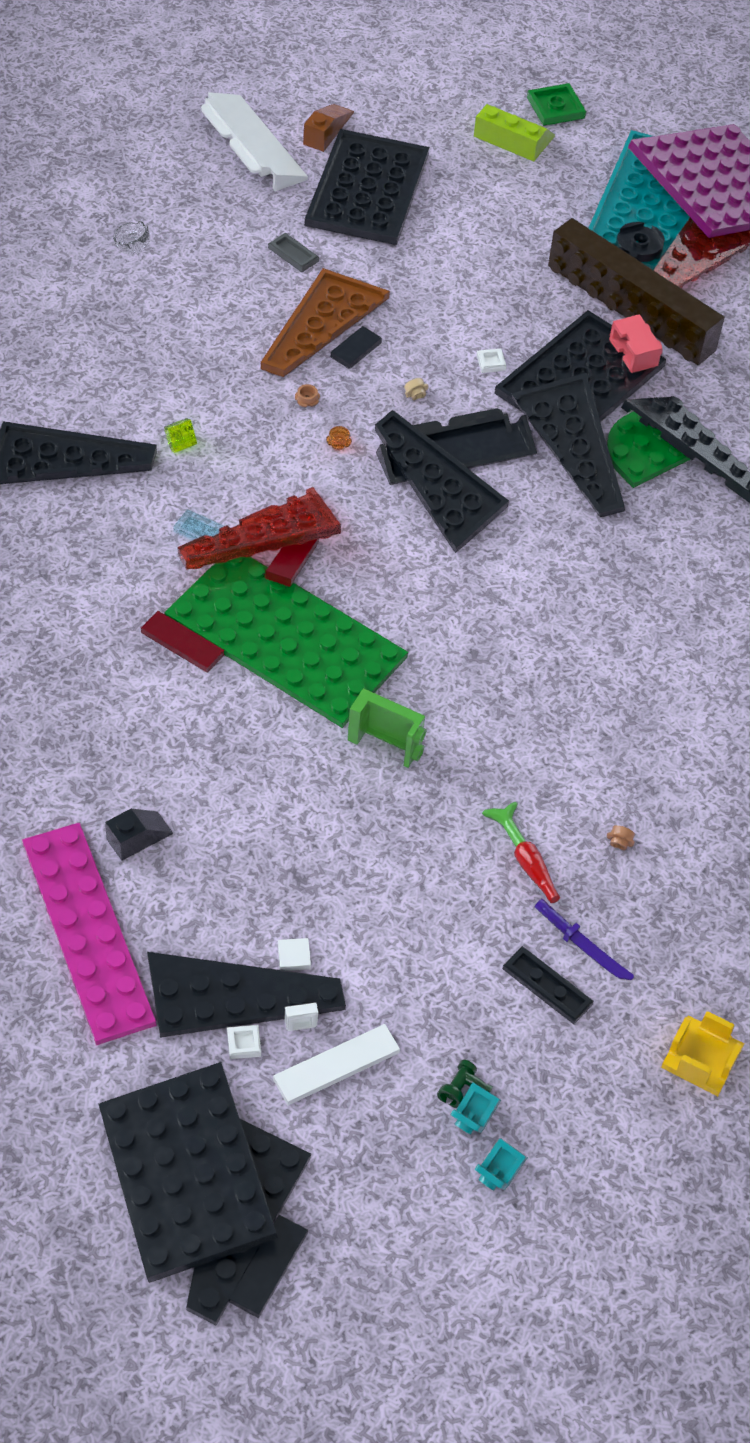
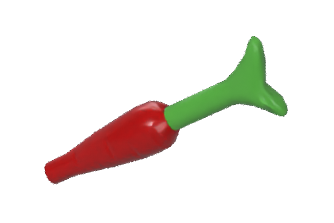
[482,802,560,903]

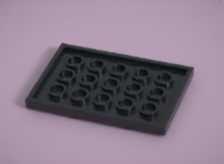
[304,129,430,245]
[494,310,666,422]
[98,1062,278,1283]

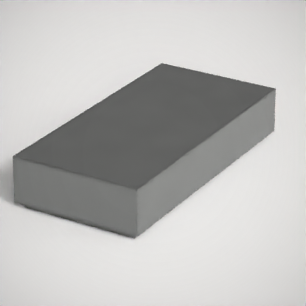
[268,233,319,272]

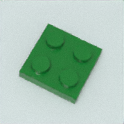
[527,83,586,126]

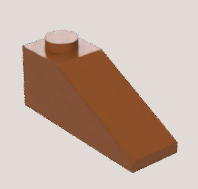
[303,104,354,152]

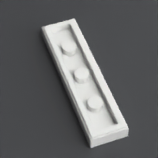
[273,1024,400,1105]

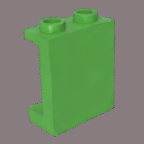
[347,688,427,768]

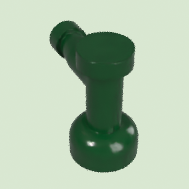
[437,1060,493,1108]

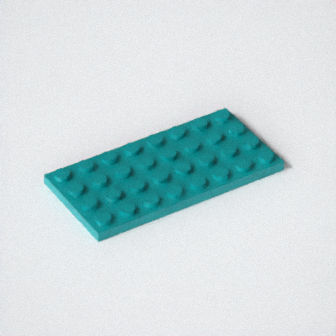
[588,130,694,278]

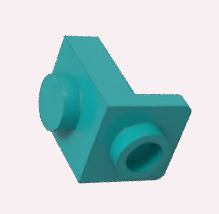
[450,1083,501,1135]
[474,1138,528,1191]

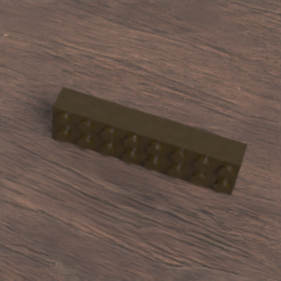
[548,218,725,365]

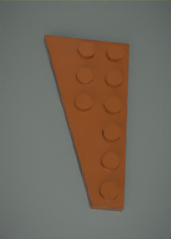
[260,268,390,377]

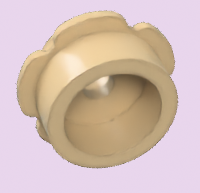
[404,378,429,400]

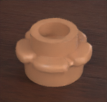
[295,384,320,407]
[607,825,635,850]

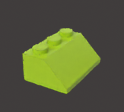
[473,104,555,162]

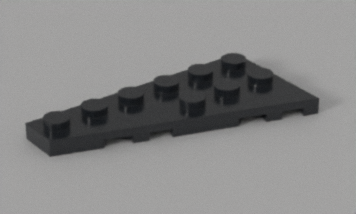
[512,373,625,517]
[0,421,157,484]
[147,952,346,1038]

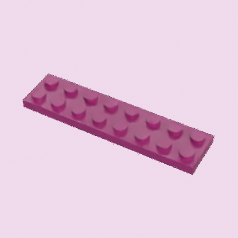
[22,823,156,1046]

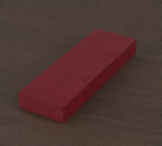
[265,529,320,586]
[141,611,224,673]

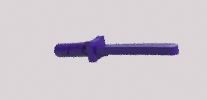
[534,899,634,980]

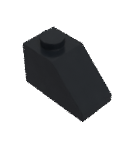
[105,808,173,861]

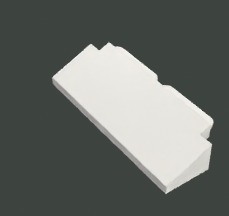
[201,92,308,191]

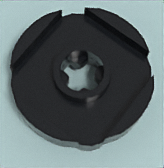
[616,222,665,262]

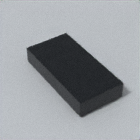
[330,326,382,369]

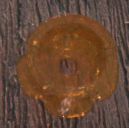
[326,426,352,450]

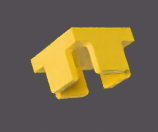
[661,1011,745,1097]

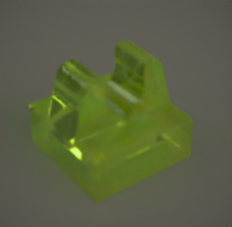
[164,418,197,453]

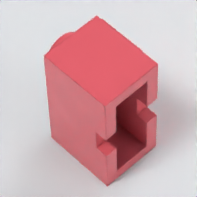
[609,314,663,373]

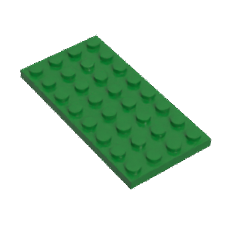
[164,546,408,728]

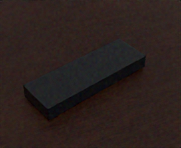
[502,946,594,1025]
[229,1215,308,1318]

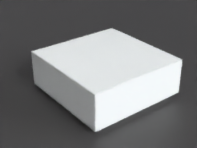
[476,349,507,373]
[278,938,311,971]
[285,1003,318,1031]
[227,1025,261,1059]

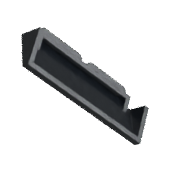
[376,408,537,485]

